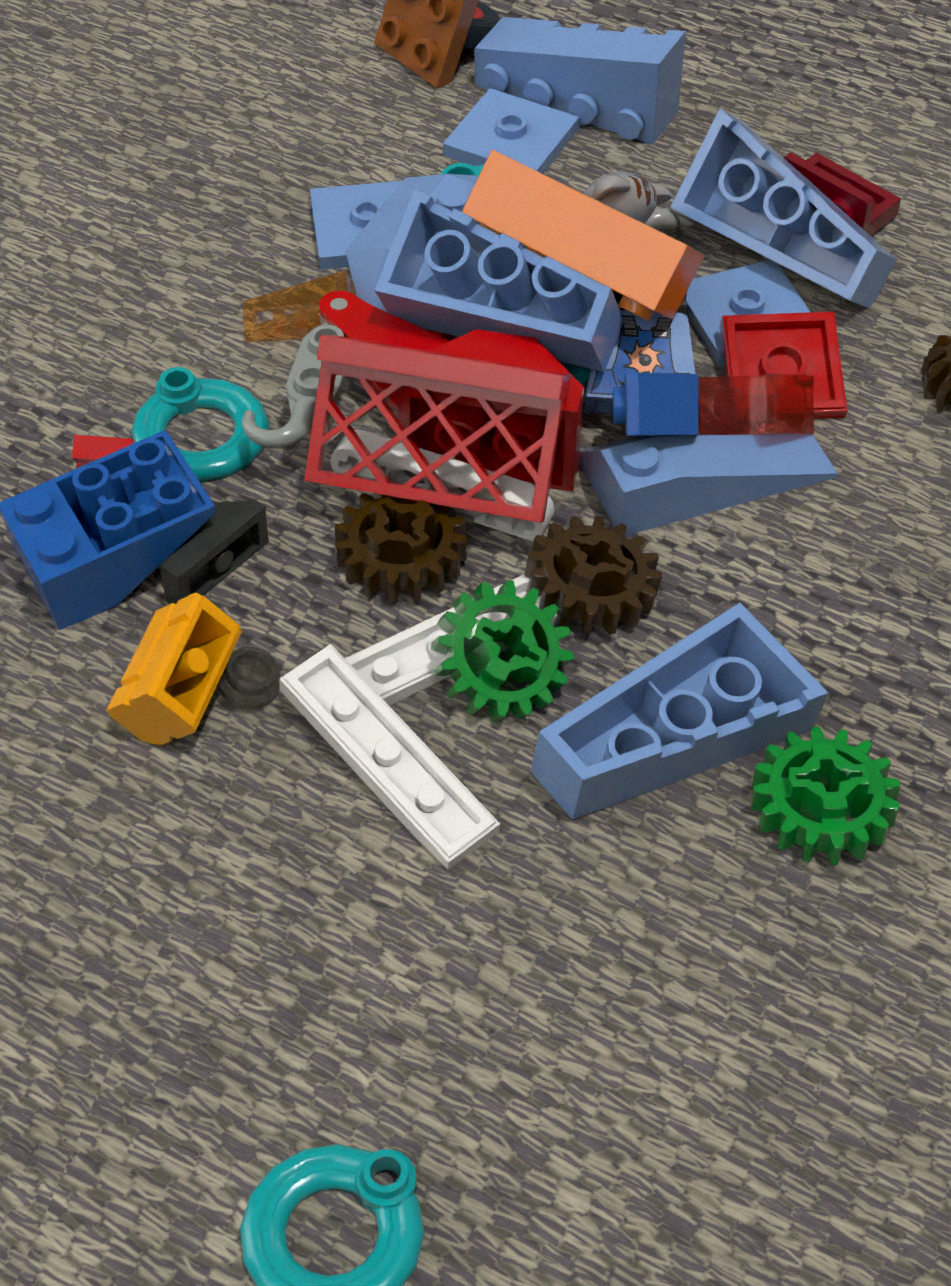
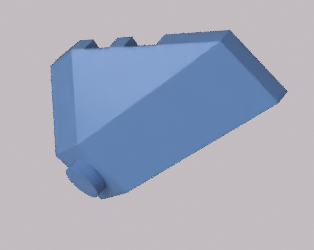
[579,434,838,536]

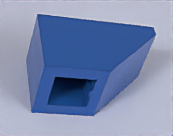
[613,373,698,437]

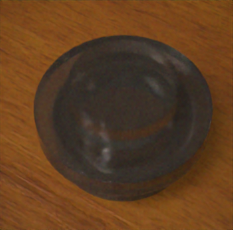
[217,647,281,709]

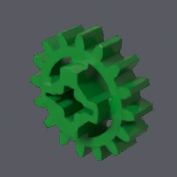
[431,580,574,722]
[751,726,901,865]

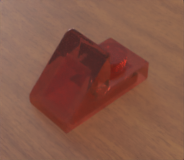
[698,374,814,435]

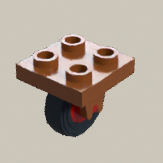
[374,0,501,88]

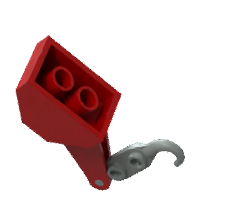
[241,291,584,492]

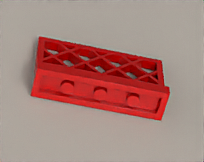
[304,335,571,523]

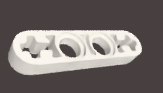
[330,429,555,541]

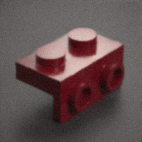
[783,152,901,236]

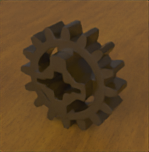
[335,493,467,602]
[524,516,662,635]

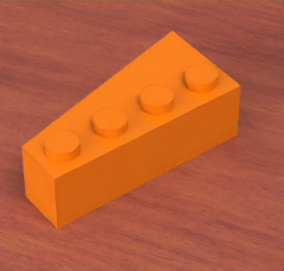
[462,149,705,321]

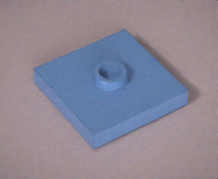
[443,88,579,174]
[310,181,402,270]
[685,260,810,366]

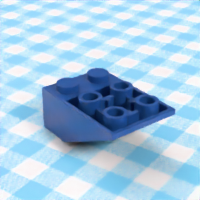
[0,430,217,630]

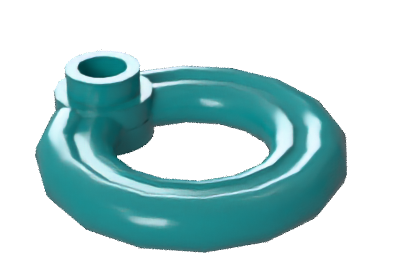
[131,367,270,483]
[240,1144,425,1286]

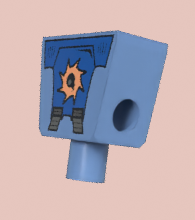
[585,310,695,414]

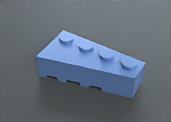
[475,17,686,145]
[670,108,897,308]
[374,188,624,372]
[530,602,829,820]

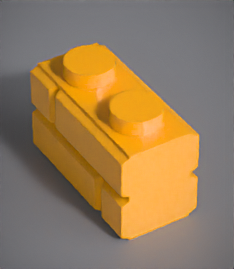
[106,593,242,746]

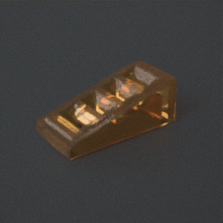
[243,270,357,343]

